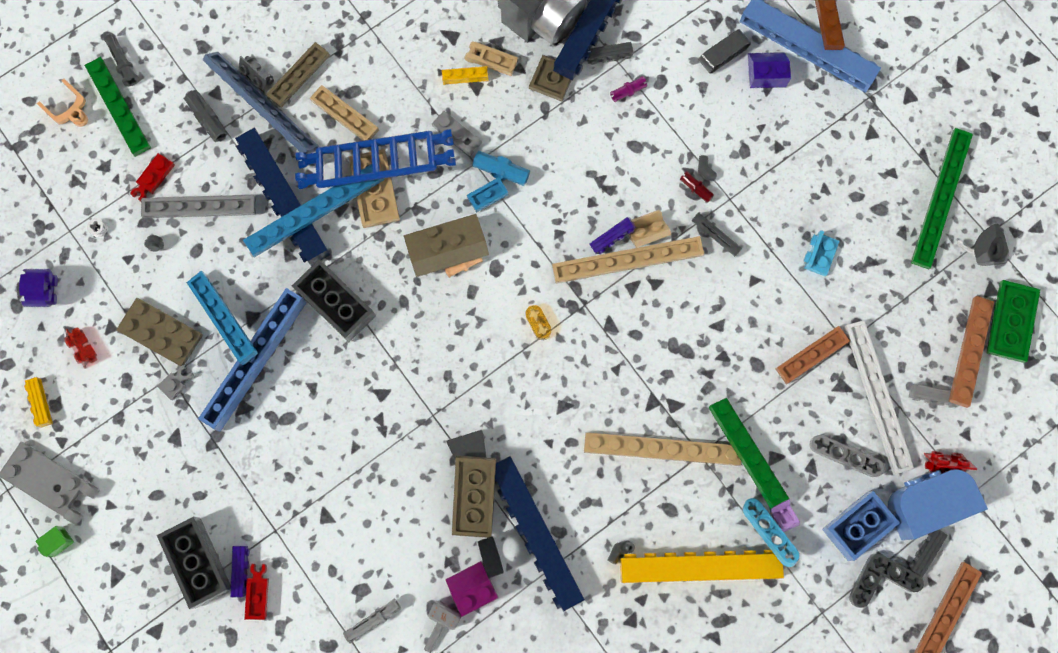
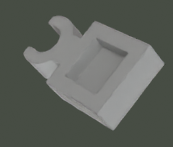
[157,365,194,400]

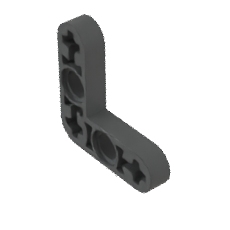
[849,554,924,608]

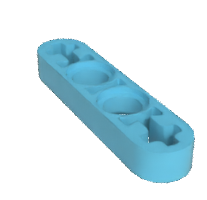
[743,498,799,567]

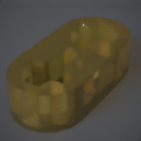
[525,305,551,340]

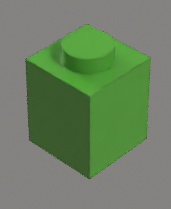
[35,526,74,557]

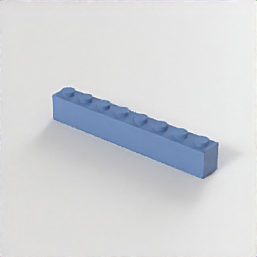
[739,0,881,93]
[198,288,306,432]

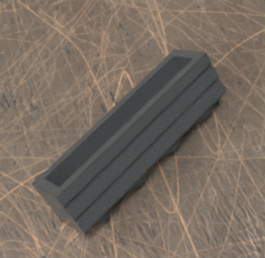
[588,42,633,65]
[909,530,948,577]

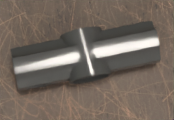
[183,90,228,143]

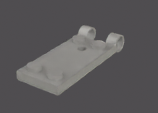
[0,442,100,525]

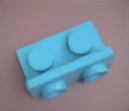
[804,230,839,277]

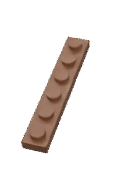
[948,296,994,408]
[914,562,982,653]

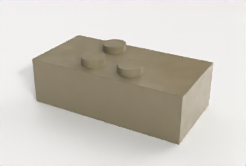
[403,214,489,277]

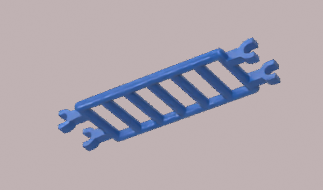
[295,129,456,189]

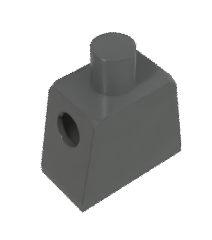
[446,430,486,461]

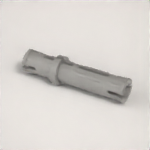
[343,598,401,644]

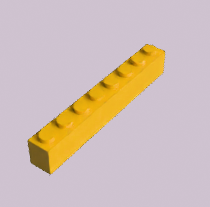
[620,550,784,583]

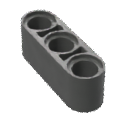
[698,29,751,74]

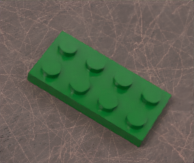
[986,280,1041,363]

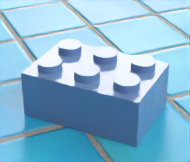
[822,491,900,561]

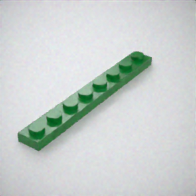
[911,128,973,270]

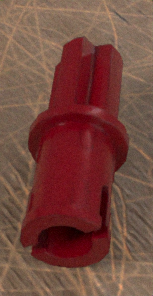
[680,171,714,203]

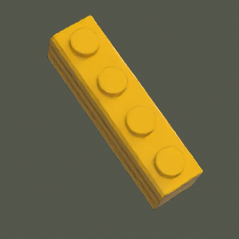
[442,66,488,85]
[24,377,53,428]

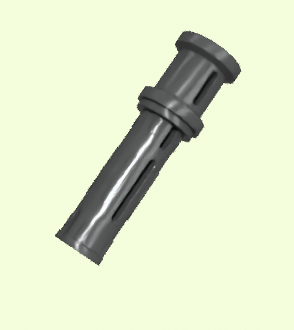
[104,34,140,87]

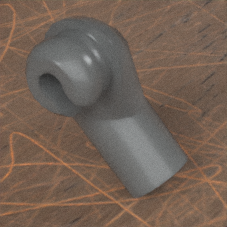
[698,155,717,181]
[607,541,635,565]

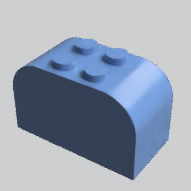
[888,470,988,540]

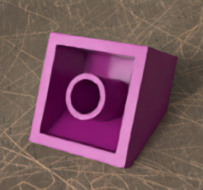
[445,561,499,617]

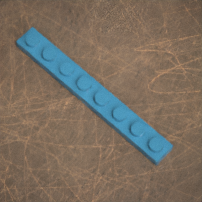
[243,164,384,258]

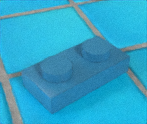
[467,177,508,213]

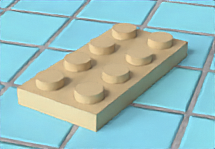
[348,149,400,228]

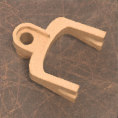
[36,79,88,127]

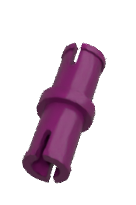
[610,76,648,102]

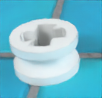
[87,219,107,237]

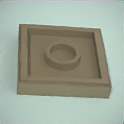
[529,55,572,101]

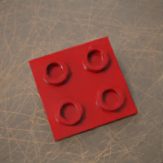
[924,451,977,472]

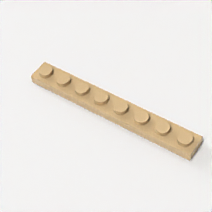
[552,236,704,284]
[584,433,741,466]

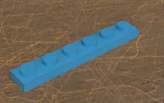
[186,271,258,365]

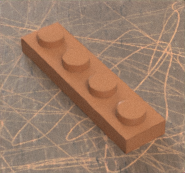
[775,326,850,385]

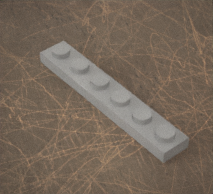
[141,195,256,218]

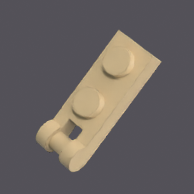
[464,41,518,76]

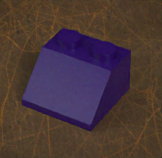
[748,52,791,88]

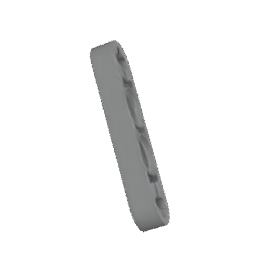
[809,435,884,477]

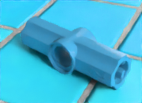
[472,151,530,186]

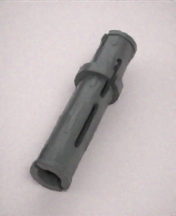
[692,212,742,257]

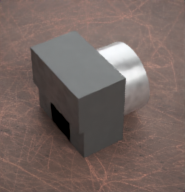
[498,0,587,46]

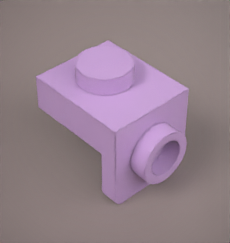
[770,499,800,532]

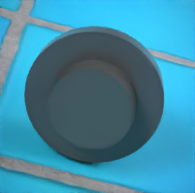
[144,235,164,252]

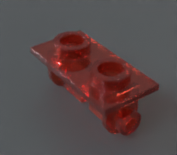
[64,327,97,369]

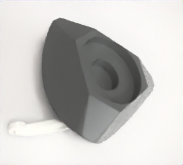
[957,224,1009,266]

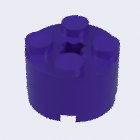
[19,269,58,307]

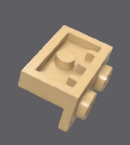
[628,210,671,248]

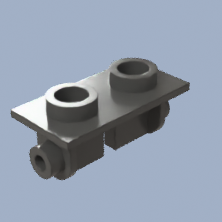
[239,56,274,92]

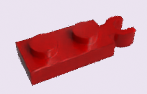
[130,153,175,202]
[244,564,269,620]

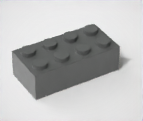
[292,259,376,343]
[157,516,231,609]

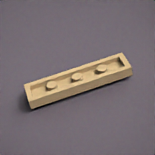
[310,85,379,141]

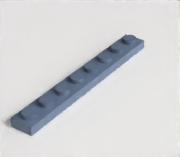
[203,51,319,154]

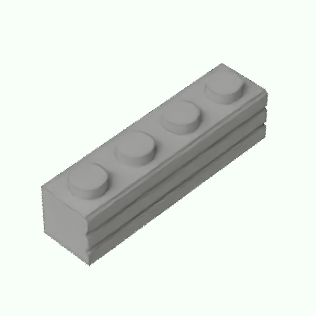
[909,384,960,408]

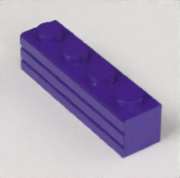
[589,217,637,254]
[230,546,250,597]

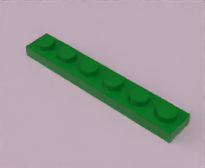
[84,56,151,157]
[709,397,790,509]

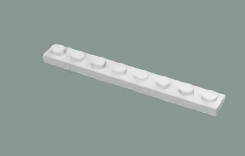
[844,320,914,475]

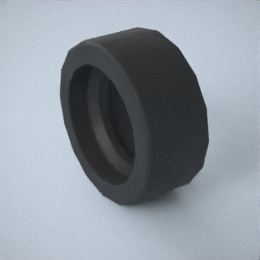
[478,536,504,578]

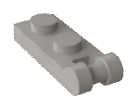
[432,111,482,156]

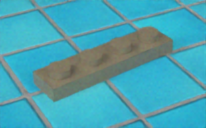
[266,42,330,108]

